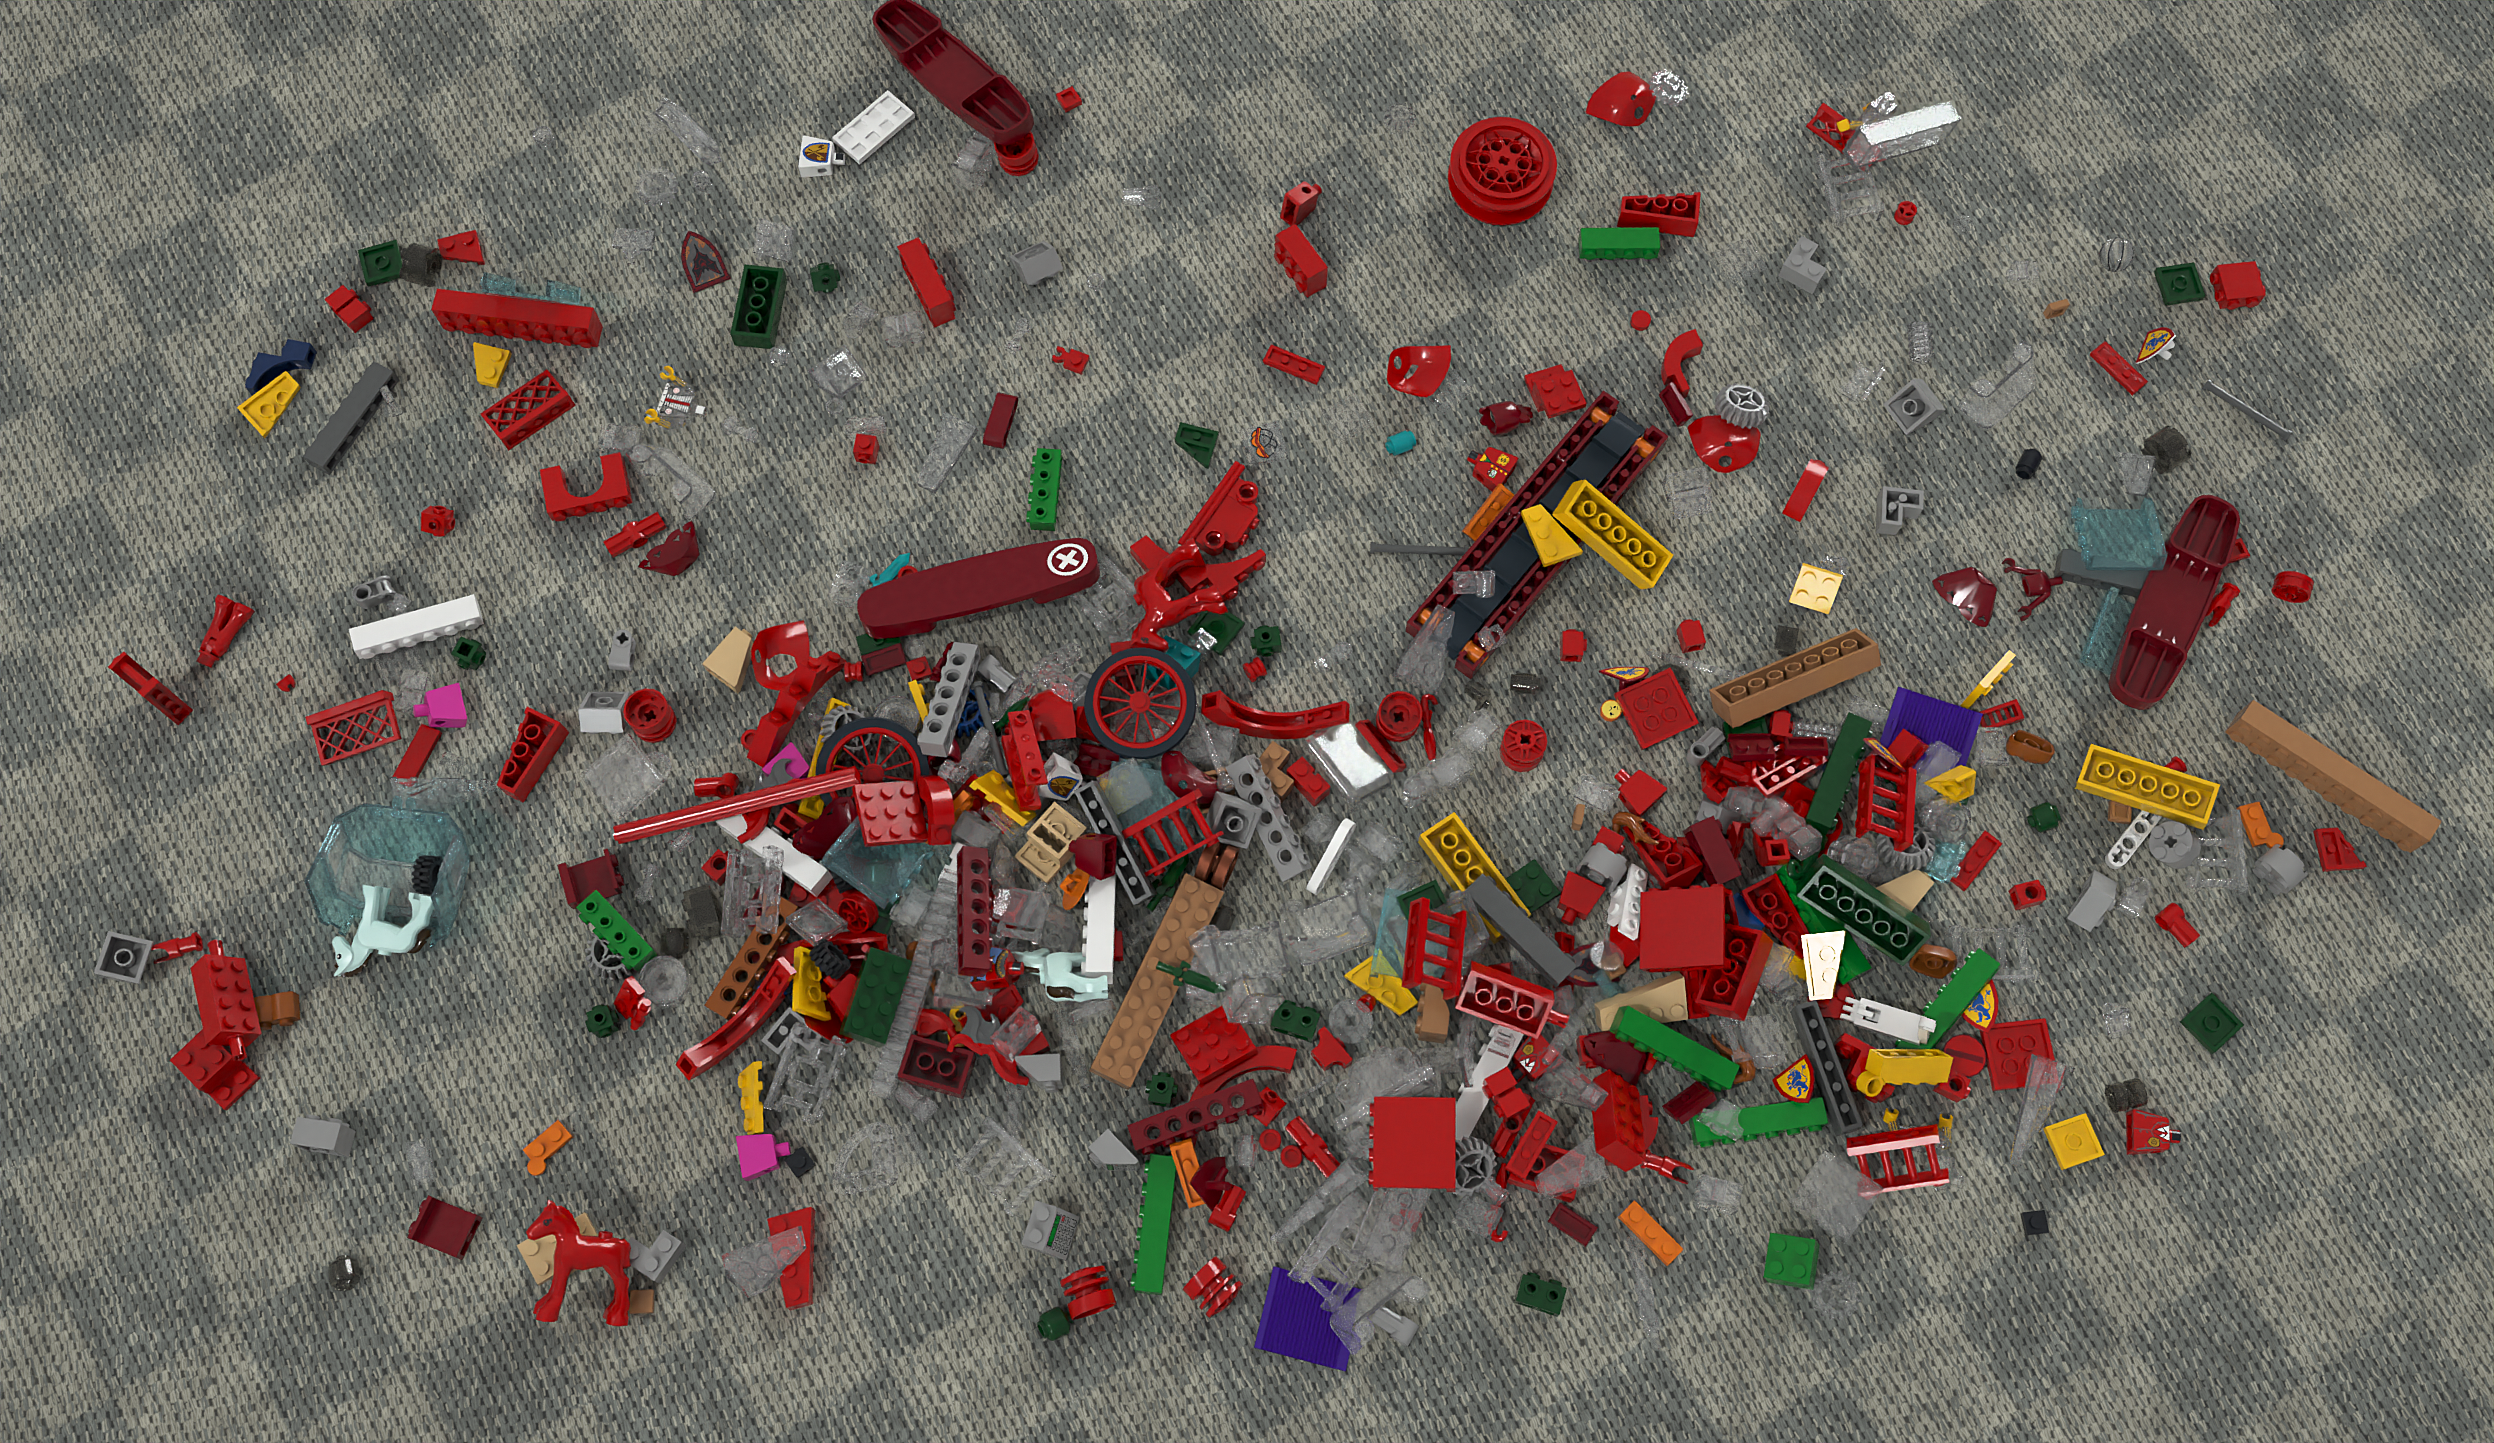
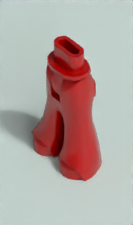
[196,595,255,668]

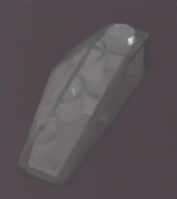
[722,1226,806,1298]

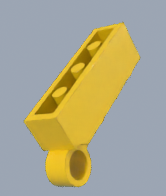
[1856,1049,1953,1097]

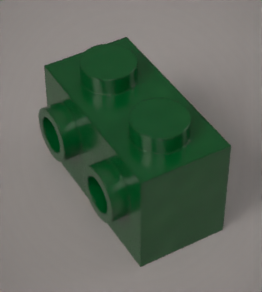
[1270,1000,1320,1043]
[1513,1272,1567,1317]

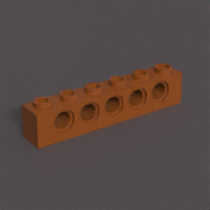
[704,894,802,1021]

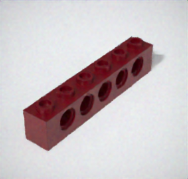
[957,846,993,977]
[1127,1078,1264,1155]

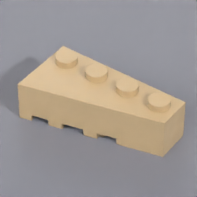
[1594,972,1688,1031]

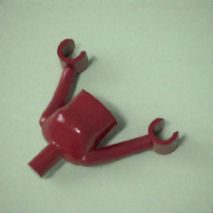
[2001,558,2063,621]

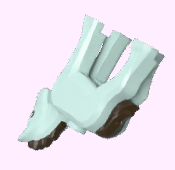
[332,885,437,978]
[1011,948,1108,1002]

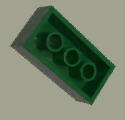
[730,264,787,350]
[839,947,912,1048]

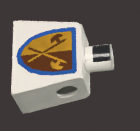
[798,136,845,177]
[1037,752,1087,801]

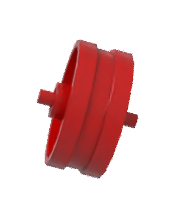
[2272,571,2314,603]
[837,891,878,934]

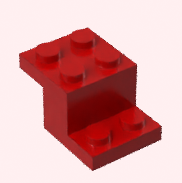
[1524,364,1587,419]
[170,1029,260,1111]
[1833,1032,1895,1103]

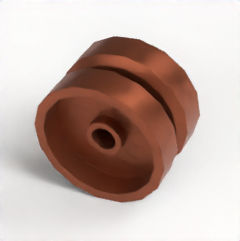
[1194,842,1240,891]

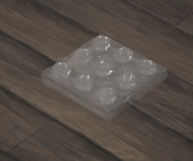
[579,733,666,823]
[1788,1149,1883,1244]

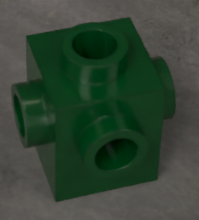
[810,262,841,293]
[1250,625,1282,657]
[451,637,486,671]
[585,1004,620,1038]
[1145,1072,1178,1108]

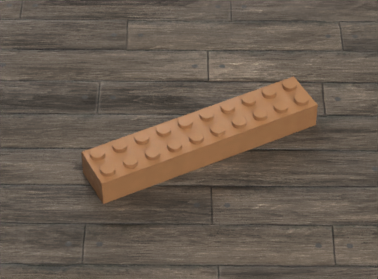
[2225,700,2442,853]
[1089,873,1224,1090]

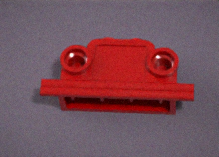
[1178,461,1260,556]

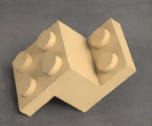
[1014,802,1087,885]
[517,1212,598,1286]

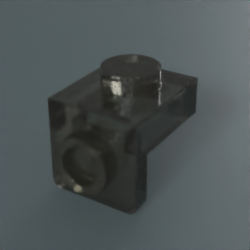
[1774,625,1799,656]
[1464,679,1491,716]

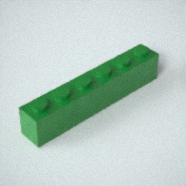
[1774,859,1872,985]
[1895,948,2001,1049]
[1609,1006,1740,1092]
[1689,1097,1828,1148]
[1131,1154,1176,1295]

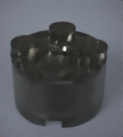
[399,243,442,287]
[2141,426,2191,474]

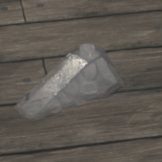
[1393,604,1455,695]

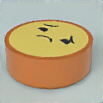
[1600,700,1622,722]

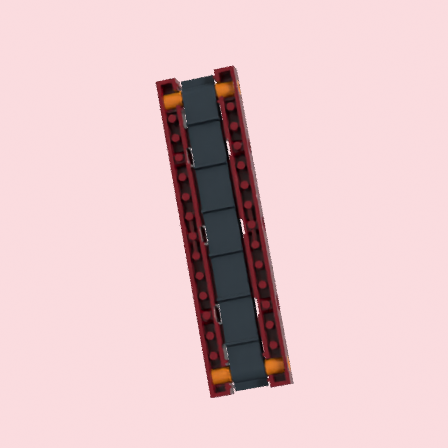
[1405,390,1669,680]

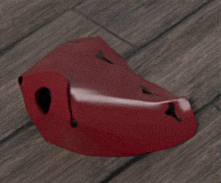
[638,521,700,576]
[1932,566,1997,627]
[1161,751,1225,803]
[792,797,858,858]
[1583,1030,1647,1087]

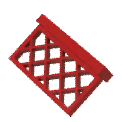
[480,370,576,451]
[305,690,402,766]

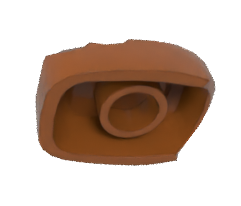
[2005,730,2055,764]
[1909,944,1957,979]

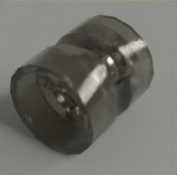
[2105,1078,2148,1113]

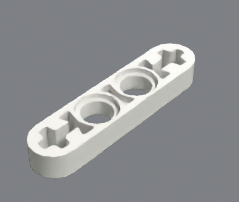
[2105,810,2162,869]
[1306,818,1356,895]

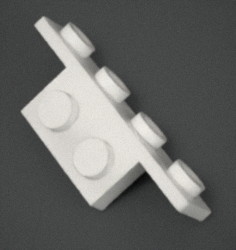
[1607,863,1648,941]

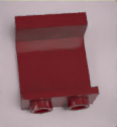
[557,849,624,909]
[407,1195,483,1260]

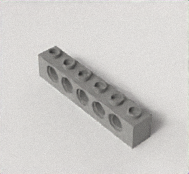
[917,642,981,757]
[1225,754,1312,882]

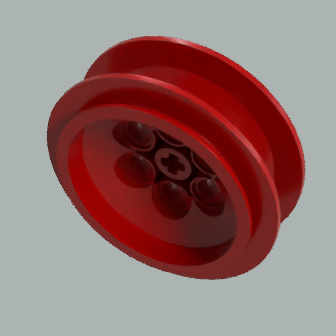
[1448,117,1557,225]

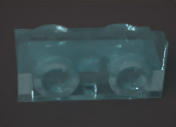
[1924,838,1967,884]

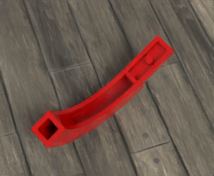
[1201,690,1350,739]
[675,956,797,1081]
[1182,1045,1297,1148]

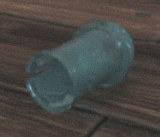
[1592,969,1619,998]

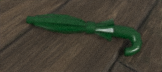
[978,697,1030,741]

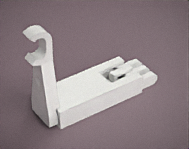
[1840,997,1936,1046]

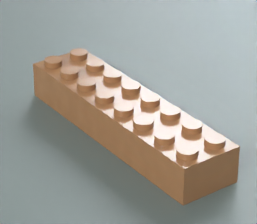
[1709,628,1881,728]

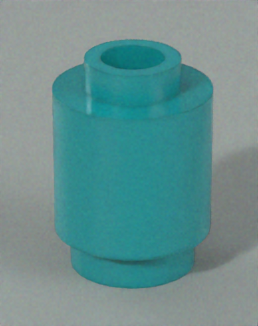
[1385,430,1416,456]

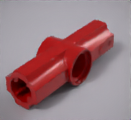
[603,512,667,558]
[1489,1093,1536,1159]
[1285,1116,1342,1180]

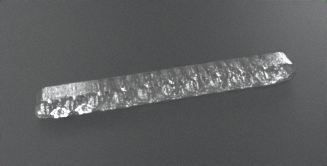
[869,868,957,1100]

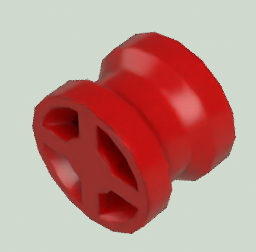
[1894,201,1917,225]
[1242,657,1267,682]
[844,661,864,682]

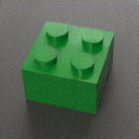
[1763,1233,1820,1290]

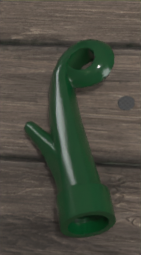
[1787,832,1828,881]

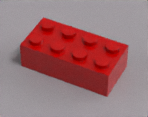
[897,237,956,328]
[1695,923,1774,1021]
[1589,1069,1647,1172]

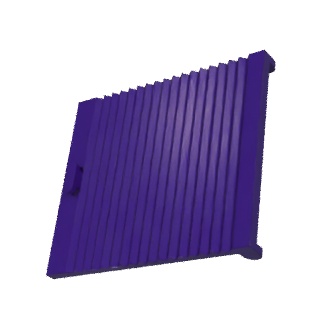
[1879,686,1983,778]
[1253,1266,1364,1372]

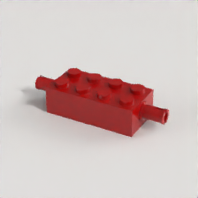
[190,939,262,1061]
[1441,960,1569,1039]

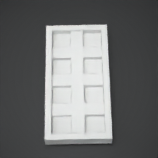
[832,90,915,165]

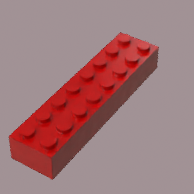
[431,289,603,348]

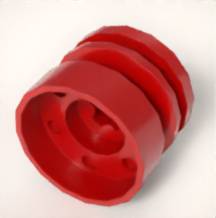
[994,131,1039,176]
[623,688,677,743]
[1376,691,1422,743]
[1499,719,1547,772]
[1183,1256,1243,1319]
[1060,1266,1117,1320]

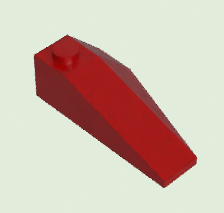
[1623,821,1703,891]
[1740,873,1810,960]

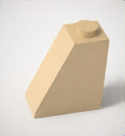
[702,627,753,694]
[1876,870,1935,911]

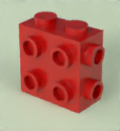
[2210,261,2266,310]

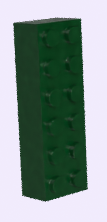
[1796,854,1931,966]

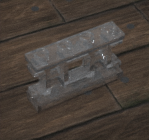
[1069,555,1146,643]
[721,845,784,938]
[763,1021,848,1125]

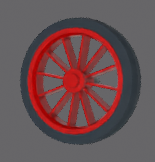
[1084,648,1197,760]
[816,717,929,828]

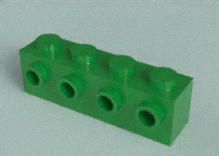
[1578,227,1660,260]
[1026,448,1062,531]
[576,890,658,972]

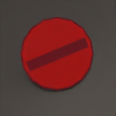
[1942,1034,1986,1078]

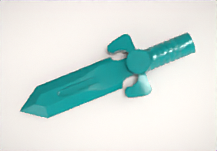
[869,553,910,588]

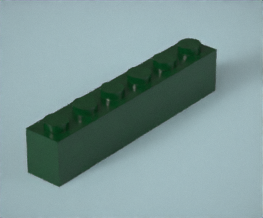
[1802,712,1873,835]

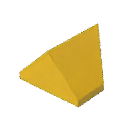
[1924,765,1976,803]

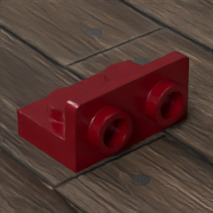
[1073,743,1120,780]

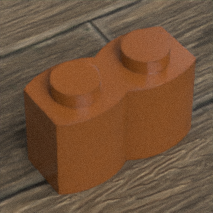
[254,991,300,1030]

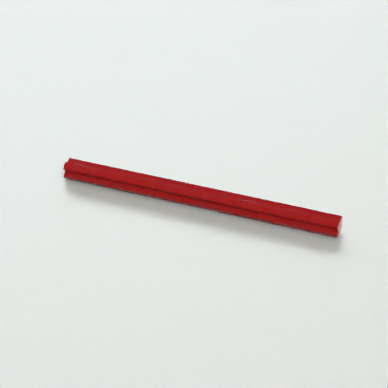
[613,766,861,844]

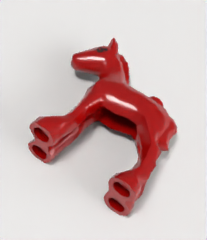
[1130,537,1228,653]
[526,1199,631,1326]

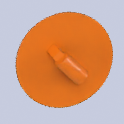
[1060,868,1090,910]

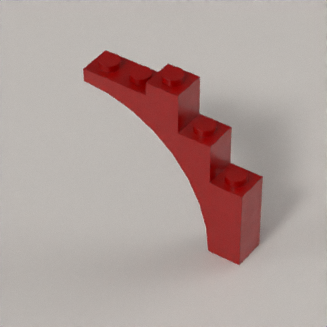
[1130,535,1266,601]
[747,651,847,768]

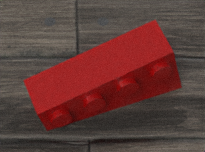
[1617,192,1701,237]
[497,707,570,803]
[767,1207,816,1311]

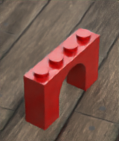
[540,452,632,521]

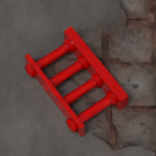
[108,651,193,725]
[1001,710,1048,812]
[1855,754,1917,852]
[1121,788,1224,877]
[1401,897,1467,1000]
[1847,1124,1950,1196]

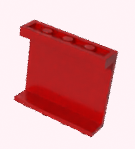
[1640,884,1731,973]
[1369,1097,1456,1192]

